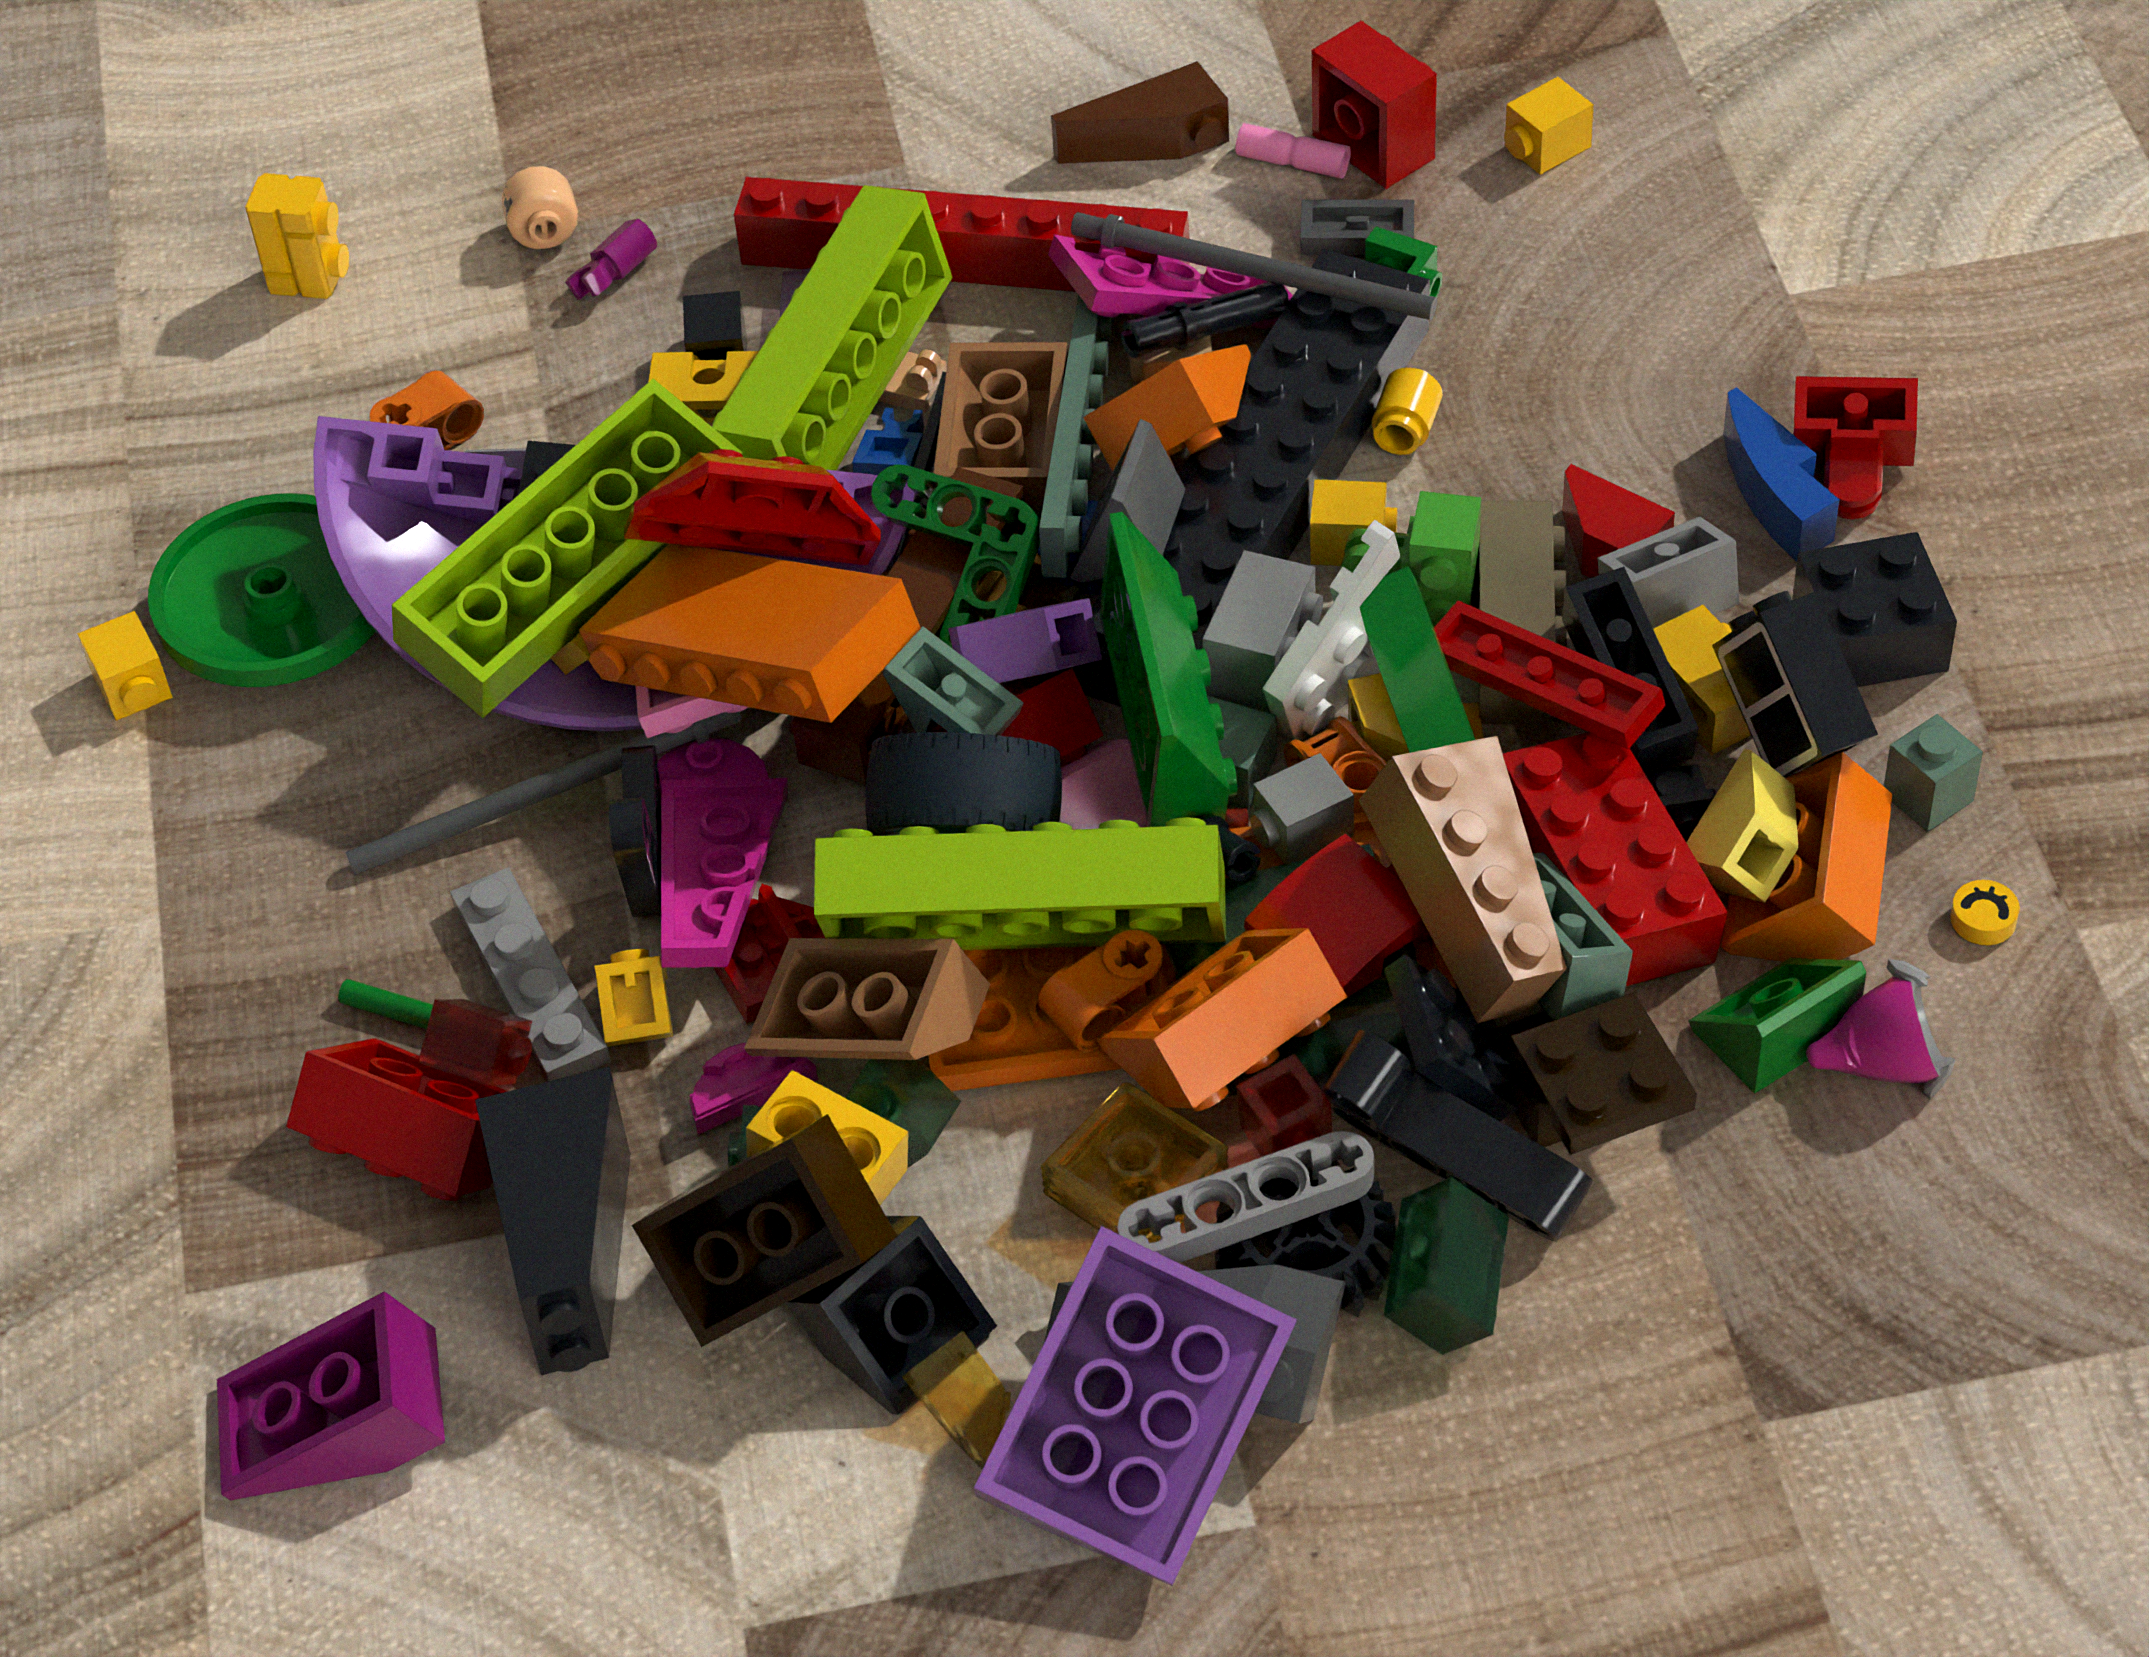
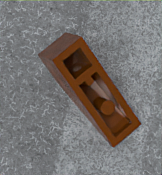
[1051,61,1230,164]

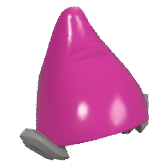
[1806,959,1955,1099]

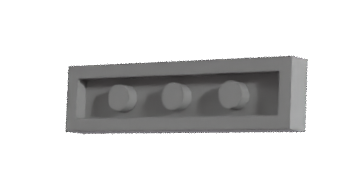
[450,867,611,1082]

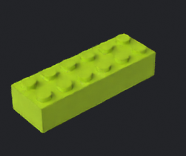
[712,185,952,471]
[392,378,743,718]
[814,817,1226,950]

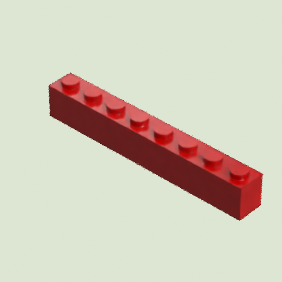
[733,177,1190,292]

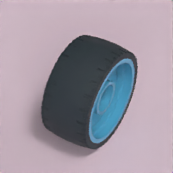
[865,732,1062,836]

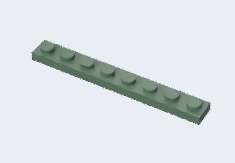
[1039,253,1114,578]

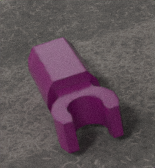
[565,218,658,300]

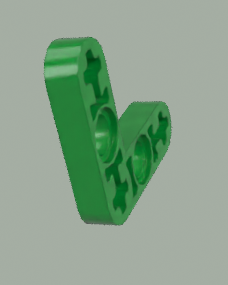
[871,464,1041,648]

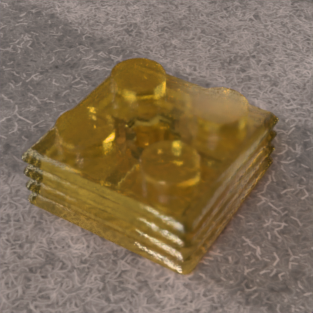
[1041,1082,1229,1243]

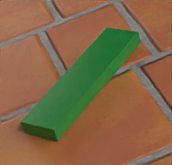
[1360,566,1476,753]

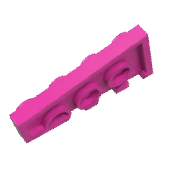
[1048,235,1293,328]
[661,778,788,968]

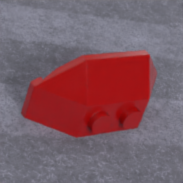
[624,449,881,565]

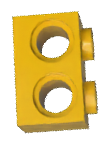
[746,1070,908,1205]

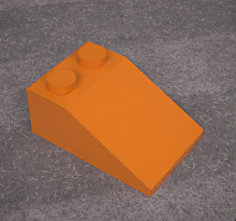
[1083,344,1251,472]

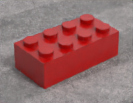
[1502,732,1728,986]

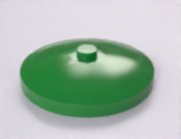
[148,493,375,687]

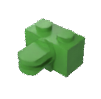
[1341,491,1481,627]

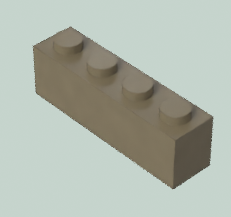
[1478,500,1567,725]

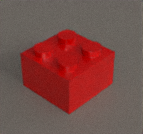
[1311,20,1437,189]

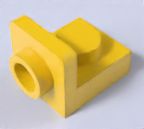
[595,949,673,1047]

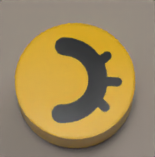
[1950,880,2020,945]

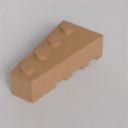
[1358,736,1567,1023]

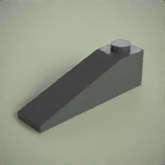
[1044,1265,1346,1424]

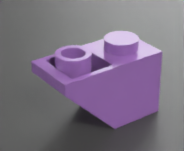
[948,598,1102,683]

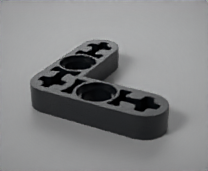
[609,745,661,917]

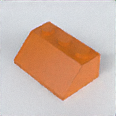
[1722,752,1893,962]
[1096,928,1347,1112]

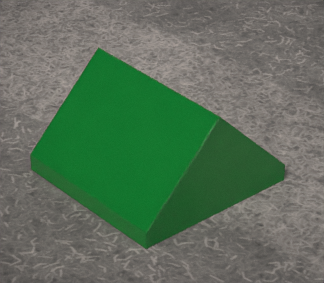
[1688,958,1867,1094]

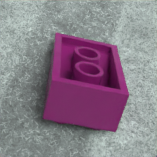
[217,1291,445,1500]

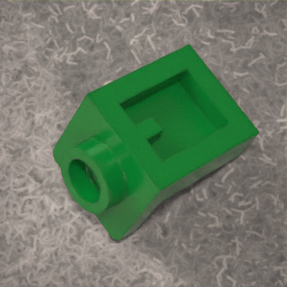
[1365,226,1443,297]

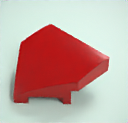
[713,883,825,1024]

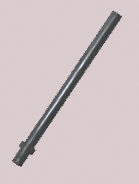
[1071,212,1437,320]
[346,712,742,875]

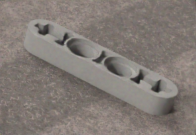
[1117,1131,1374,1263]

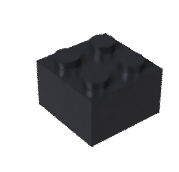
[1792,532,1957,687]

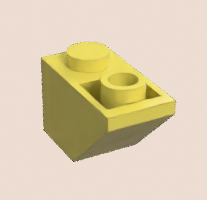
[1686,749,1799,903]

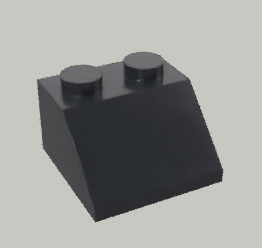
[786,1216,997,1415]

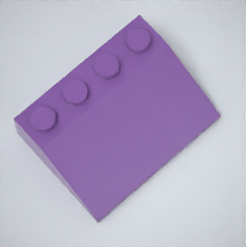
[974,1226,1297,1586]

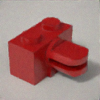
[1794,376,1918,520]

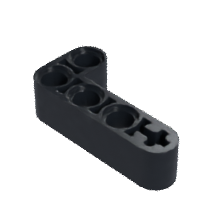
[1321,1030,1594,1242]

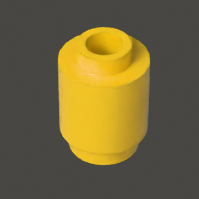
[1371,368,1443,455]

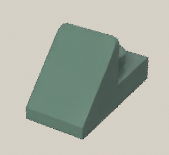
[883,627,1024,735]

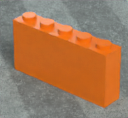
[579,543,921,723]

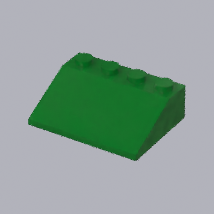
[1100,512,1237,827]

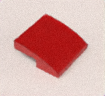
[1244,833,1428,1003]

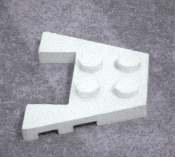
[1262,519,1400,742]

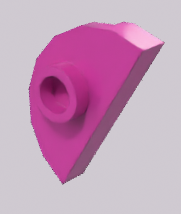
[658,738,769,791]
[689,1042,818,1135]

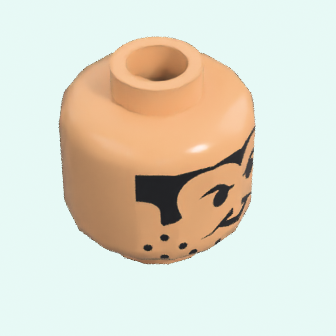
[502,166,578,250]

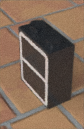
[1712,591,1878,778]

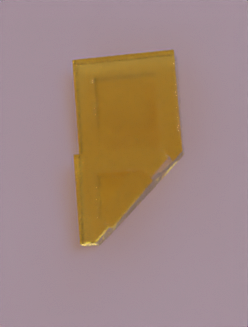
[902,1331,1011,1470]

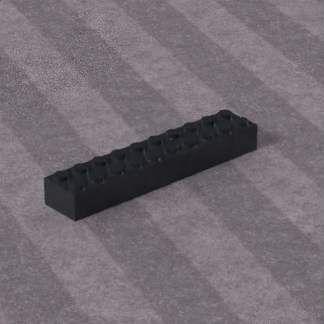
[1071,248,1430,707]

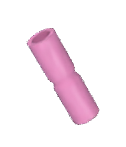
[1236,123,1351,179]

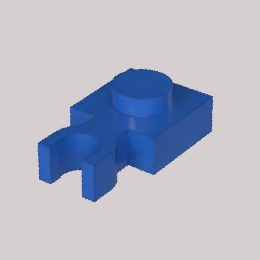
[852,408,924,475]

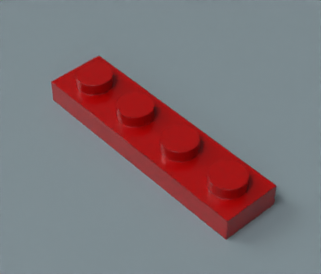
[1434,600,1666,750]

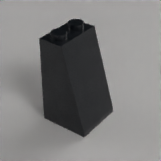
[475,1066,631,1376]

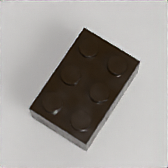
[632,1114,897,1347]

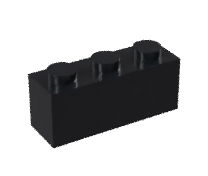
[1562,566,1699,772]

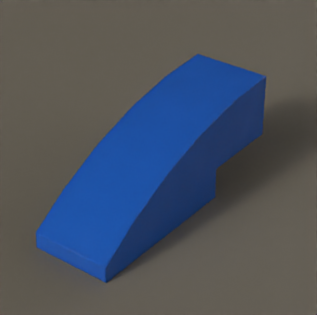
[1723,387,1840,562]

